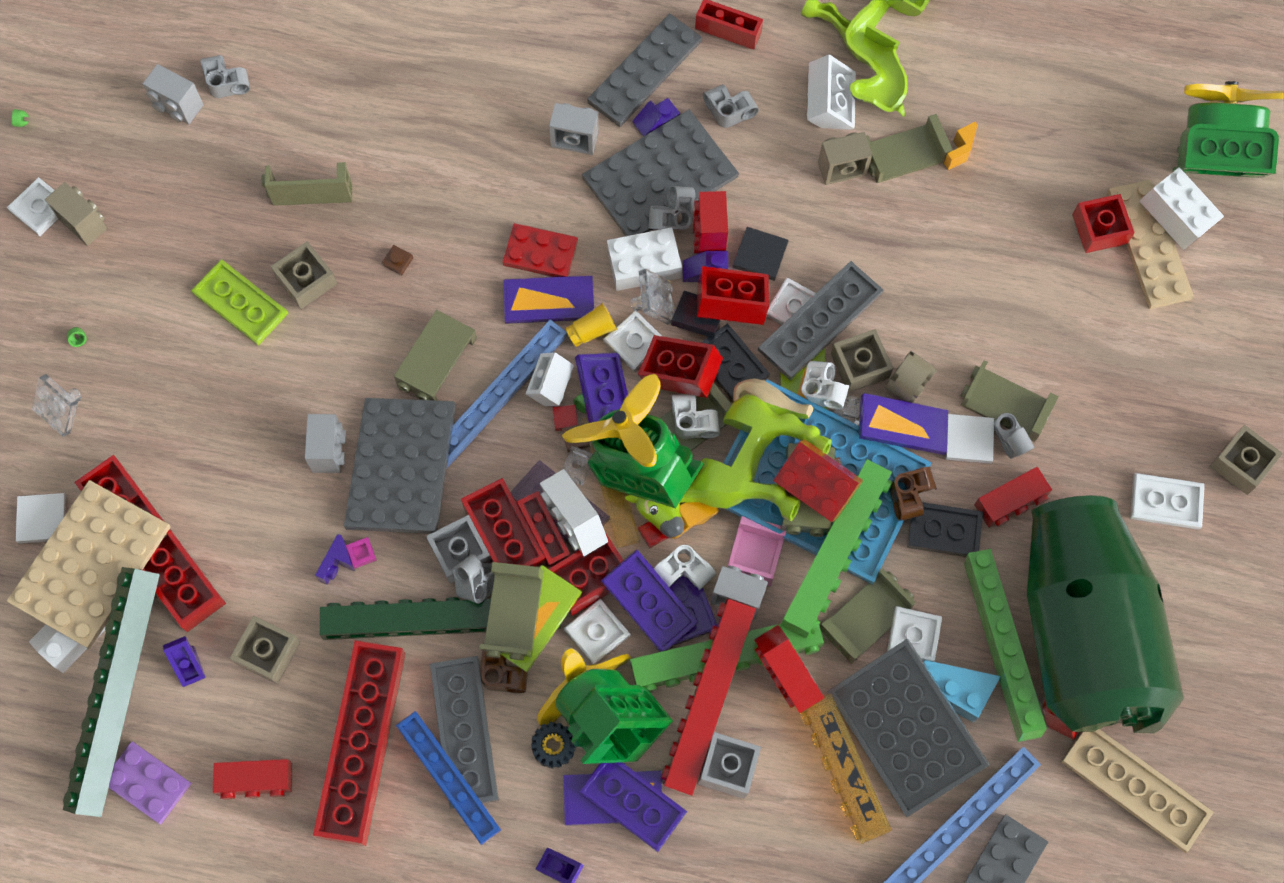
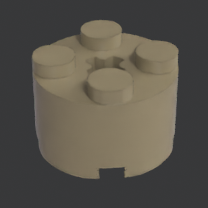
[884,350,937,403]

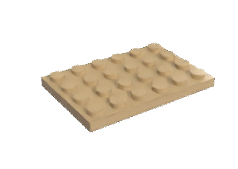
[7,480,171,650]

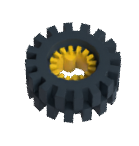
[531,722,576,769]

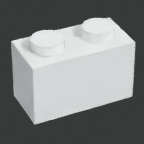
[526,353,574,406]

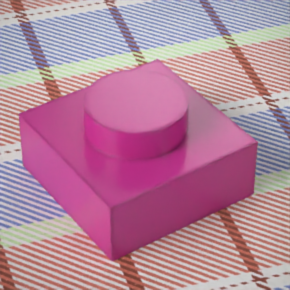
[346,537,377,569]

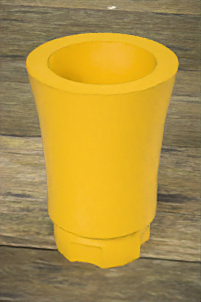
[565,302,618,347]

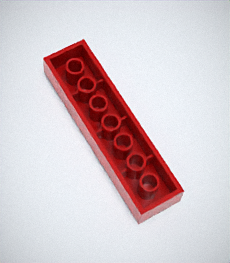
[74,454,227,632]
[313,640,406,846]

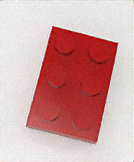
[503,223,578,277]

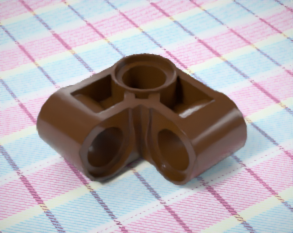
[889,467,937,521]
[481,643,528,693]

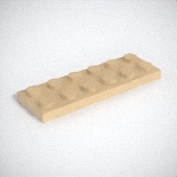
[1107,179,1194,309]
[1061,729,1214,853]

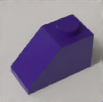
[683,251,728,282]

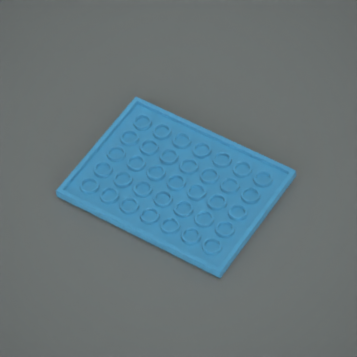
[723,380,932,584]

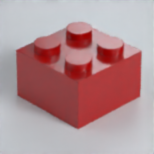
[1072,194,1135,253]

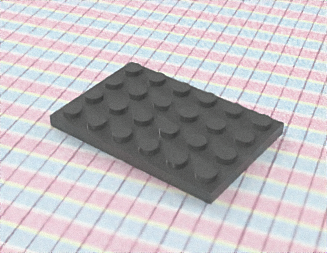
[582,109,739,236]
[344,398,456,534]
[827,639,990,817]

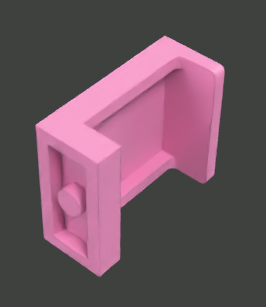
[727,516,786,586]

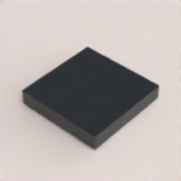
[733,227,789,281]
[671,290,721,339]

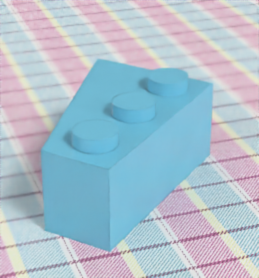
[924,660,1001,722]

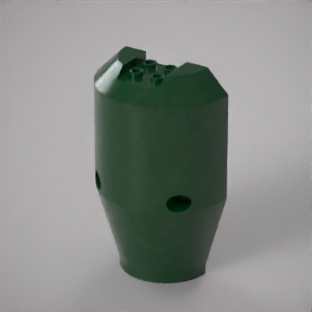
[1027,495,1184,734]

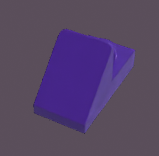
[632,98,680,137]
[315,534,355,585]
[163,636,206,687]
[535,847,584,883]

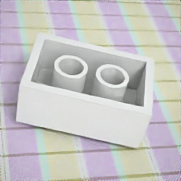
[1140,167,1224,250]
[607,227,682,291]
[540,469,608,556]

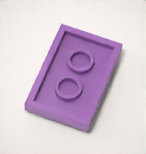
[109,741,192,824]

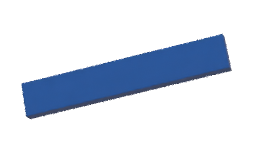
[396,711,501,845]

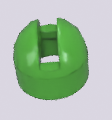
[12,109,29,127]
[67,327,87,347]
[573,393,586,413]

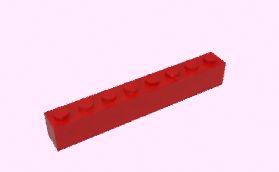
[661,599,756,796]

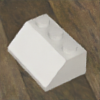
[807,55,856,130]
[29,625,106,673]

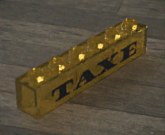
[801,693,892,844]

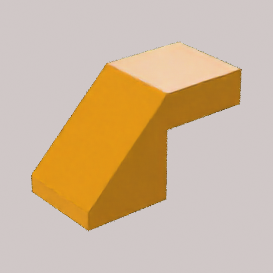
[944,121,978,170]
[672,502,719,539]

